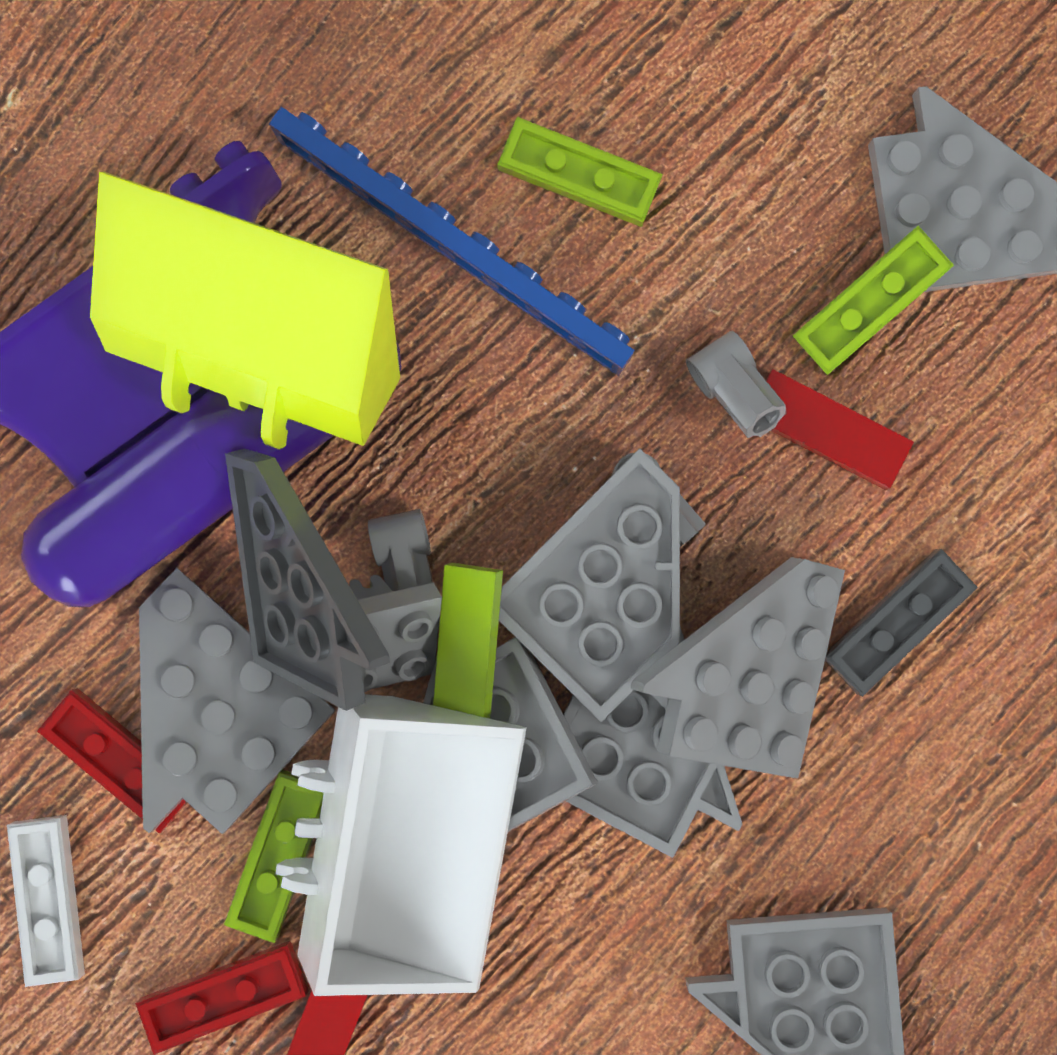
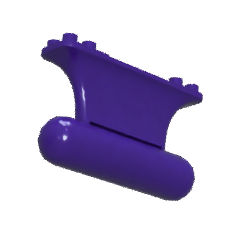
[0,141,401,607]

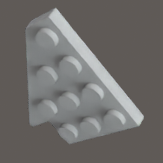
[868,86,1057,292]
[499,448,680,722]
[630,557,845,779]
[139,568,336,834]
[563,627,742,858]
[423,637,598,832]
[685,907,904,1055]

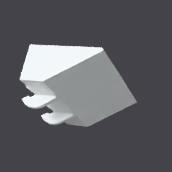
[275,694,527,996]

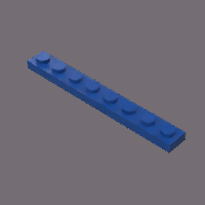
[269,107,635,377]

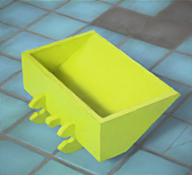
[90,172,400,450]

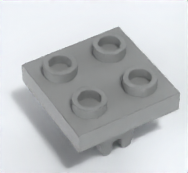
[349,575,442,692]

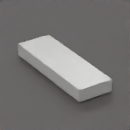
[7,815,85,987]

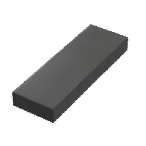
[825,549,978,697]

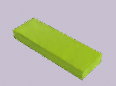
[497,117,663,227]
[792,226,954,375]
[433,563,503,719]
[224,769,324,943]

